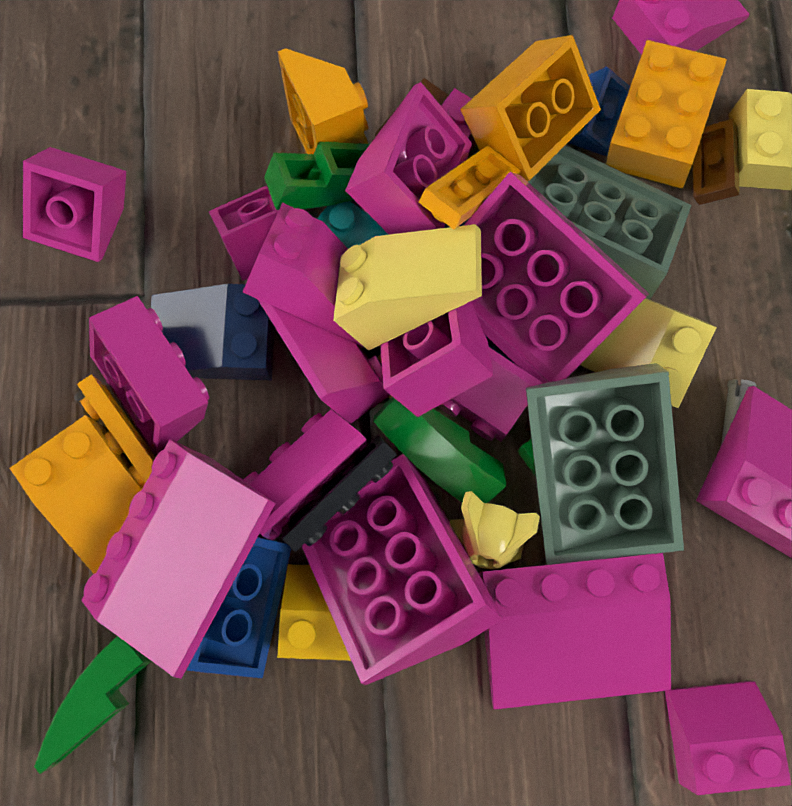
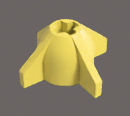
[450,491,540,570]

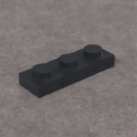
[282,435,397,552]

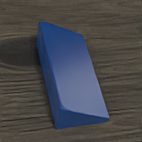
[568,66,630,156]

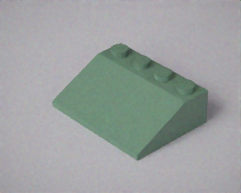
[527,145,692,299]
[526,363,684,565]

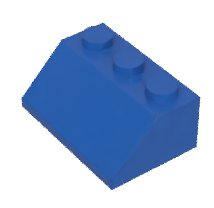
[186,537,291,678]

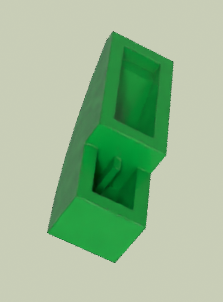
[264,142,370,210]
[373,397,506,503]
[34,636,152,774]

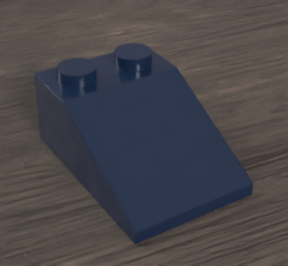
[151,284,275,381]

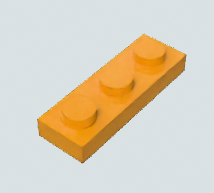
[419,146,521,230]
[77,374,155,489]

